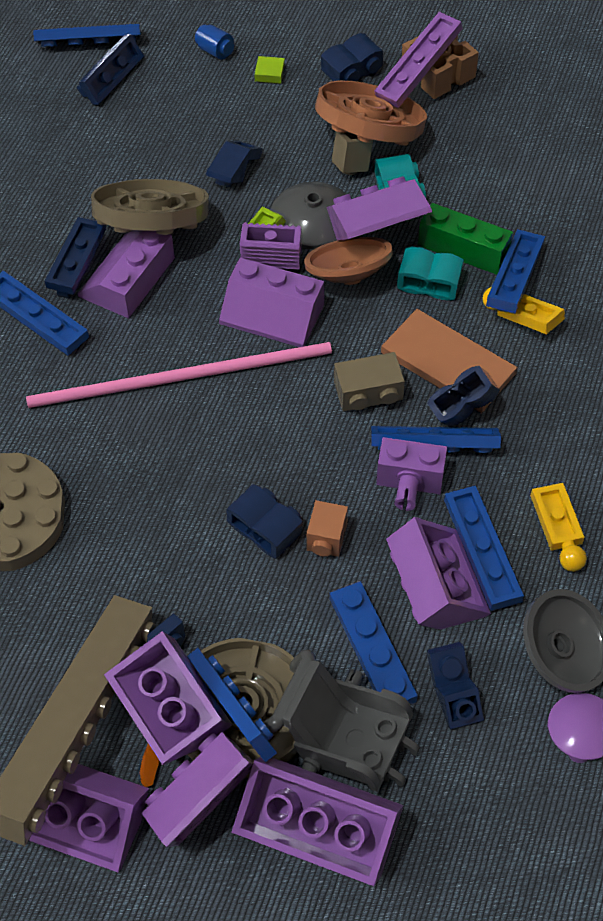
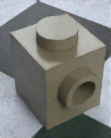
[332,131,373,175]

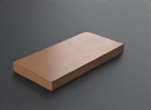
[381,309,517,413]

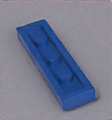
[33,24,141,47]
[486,229,545,314]
[0,271,89,356]
[371,426,501,453]
[444,485,524,611]
[330,581,418,704]
[187,648,277,762]

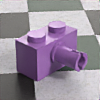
[377,437,447,511]

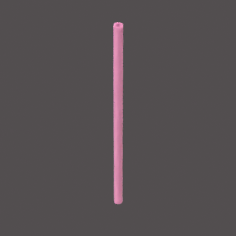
[26,342,332,408]

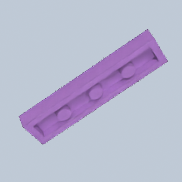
[374,12,462,108]

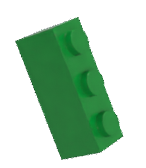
[418,203,513,275]

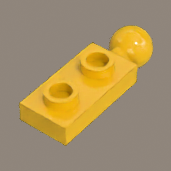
[482,287,565,335]
[530,483,587,572]

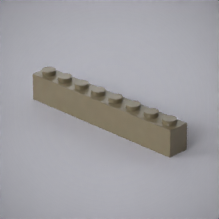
[0,595,156,846]

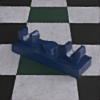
[76,34,144,105]
[44,217,106,299]

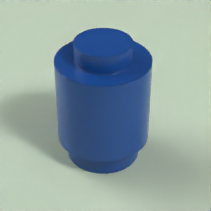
[195,25,234,59]

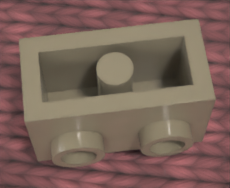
[334,352,405,411]

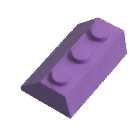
[327,176,432,240]
[78,230,175,318]
[219,257,324,347]
[386,517,491,630]
[104,631,233,765]
[142,732,253,847]
[29,764,149,872]

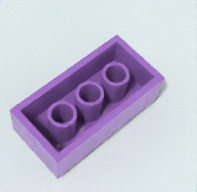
[231,757,404,886]

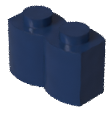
[321,33,383,81]
[427,366,500,427]
[226,484,303,559]

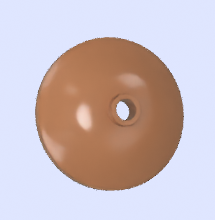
[304,237,393,285]

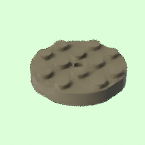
[91,179,209,235]
[0,453,65,571]
[187,638,297,778]

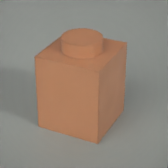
[306,500,348,557]

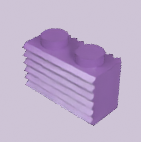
[240,222,302,270]

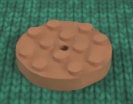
[315,81,427,146]

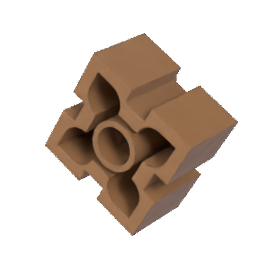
[402,35,479,99]

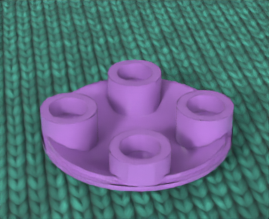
[547,693,603,763]

